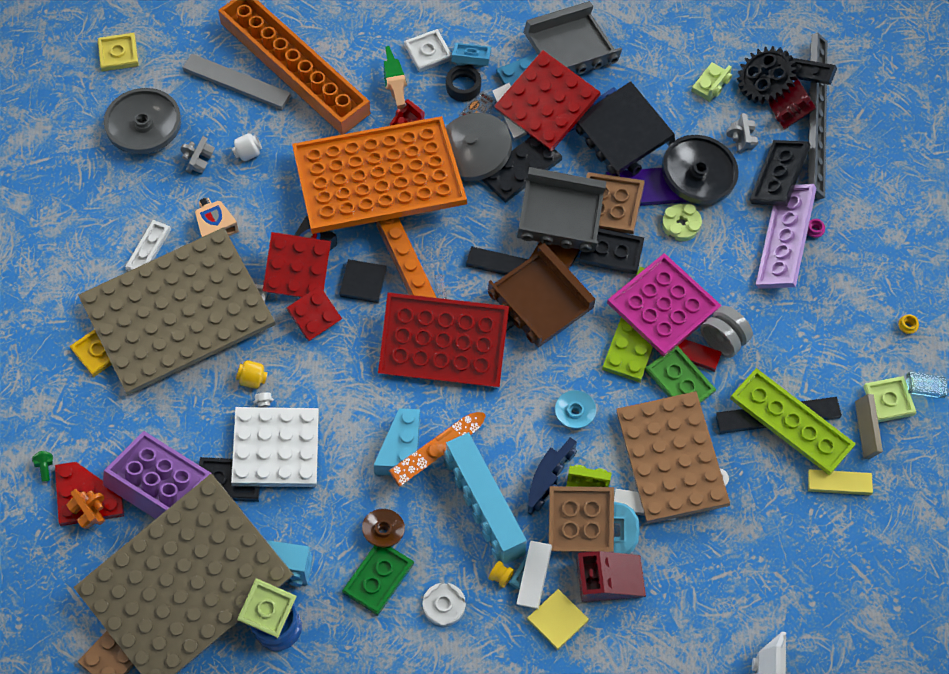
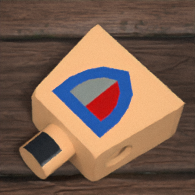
[195,198,239,237]

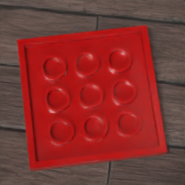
[494,50,601,152]

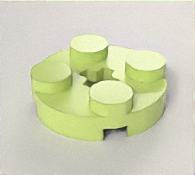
[662,204,702,241]

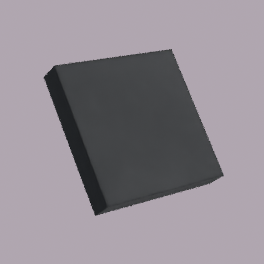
[339,259,387,303]

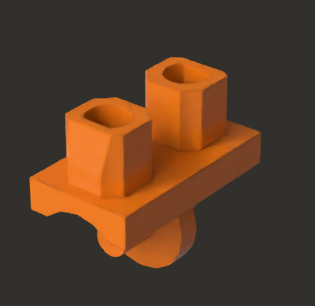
[66,489,105,529]

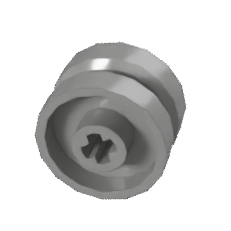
[700,305,753,358]

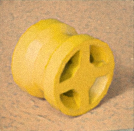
[488,561,514,588]

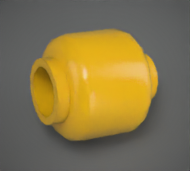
[236,360,268,389]

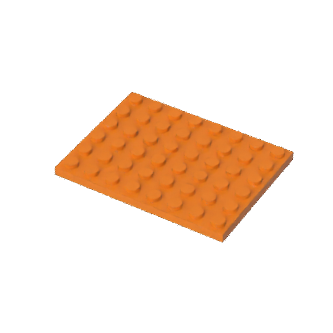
[292,116,467,234]

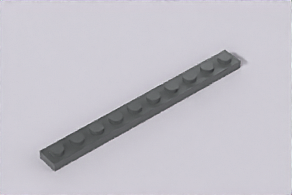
[807,32,828,200]

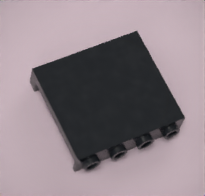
[574,81,676,177]

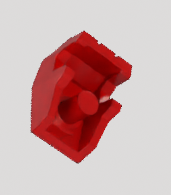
[390,99,425,126]

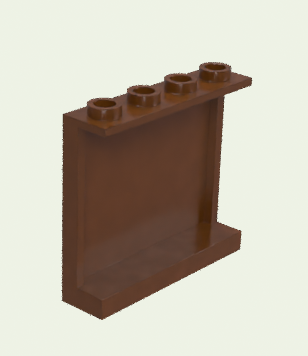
[488,243,596,348]

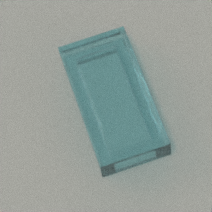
[906,372,948,398]

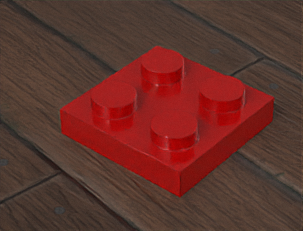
[286,286,342,341]

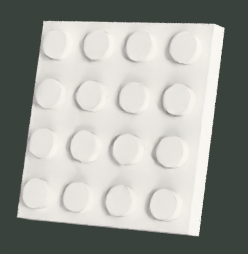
[231,407,319,487]

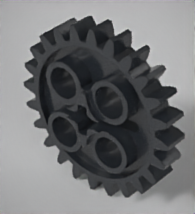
[737,46,798,105]

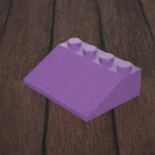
[103,431,212,519]

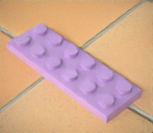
[756,184,816,289]

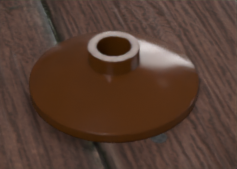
[362,509,405,548]

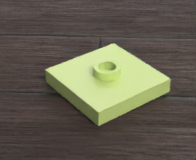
[863,376,917,423]
[237,578,297,638]

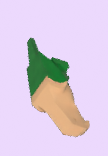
[384,46,408,111]

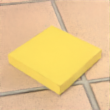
[97,33,139,71]
[527,589,589,650]

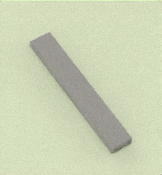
[183,54,291,110]

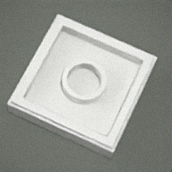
[404,29,452,72]

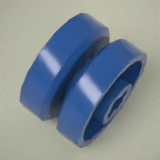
[250,604,302,651]

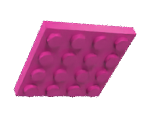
[607,253,722,357]

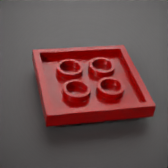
[262,232,331,298]

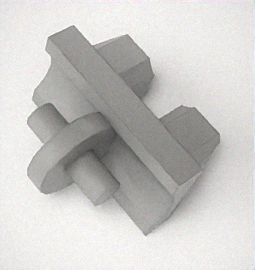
[726,113,758,153]
[180,136,215,173]

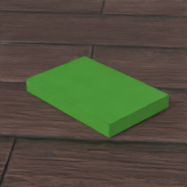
[645,346,716,403]

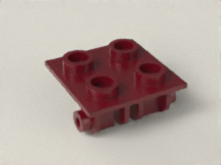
[769,80,816,130]

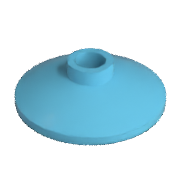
[555,390,596,429]

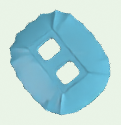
[577,502,640,554]

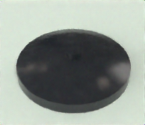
[662,135,739,204]

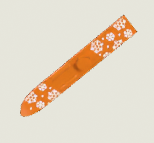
[389,412,486,487]

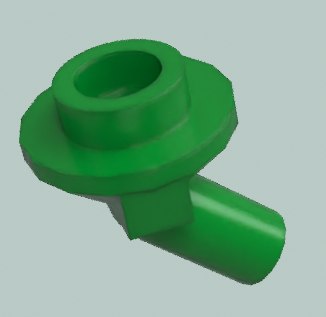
[32,451,53,482]

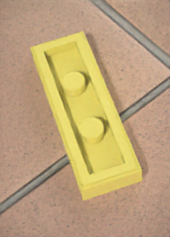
[808,469,873,495]

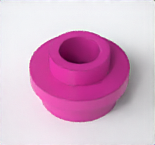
[807,219,825,238]

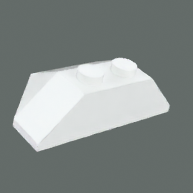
[752,632,786,674]

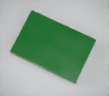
[342,546,414,616]

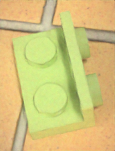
[691,62,732,102]

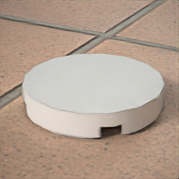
[422,583,466,627]

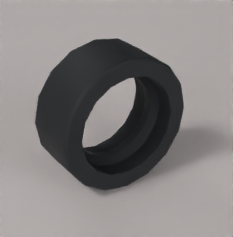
[446,65,481,102]

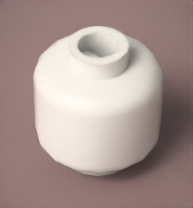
[232,133,262,161]

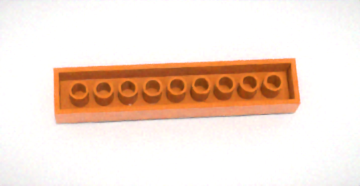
[218,0,371,135]

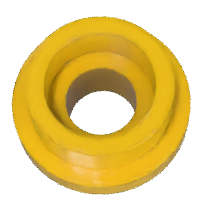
[898,314,919,334]

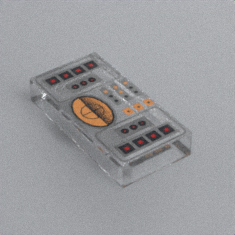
[459,91,497,117]

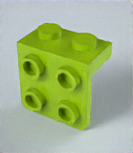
[566,465,612,487]

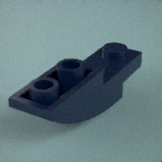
[528,437,577,515]

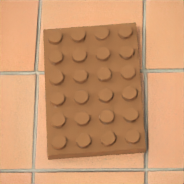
[616,391,730,524]

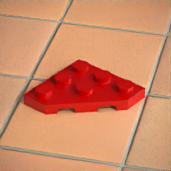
[55,462,124,526]

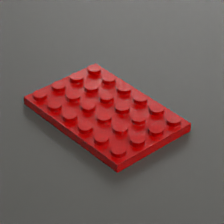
[378,292,509,387]

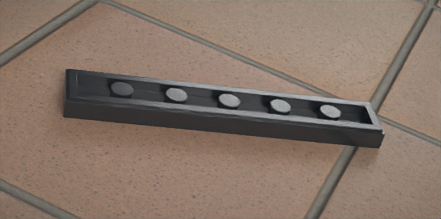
[716,397,842,434]

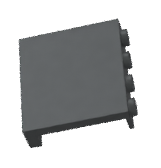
[523,1,622,74]
[517,167,606,252]

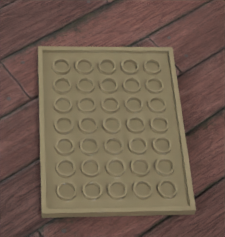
[78,227,276,396]
[73,474,294,674]

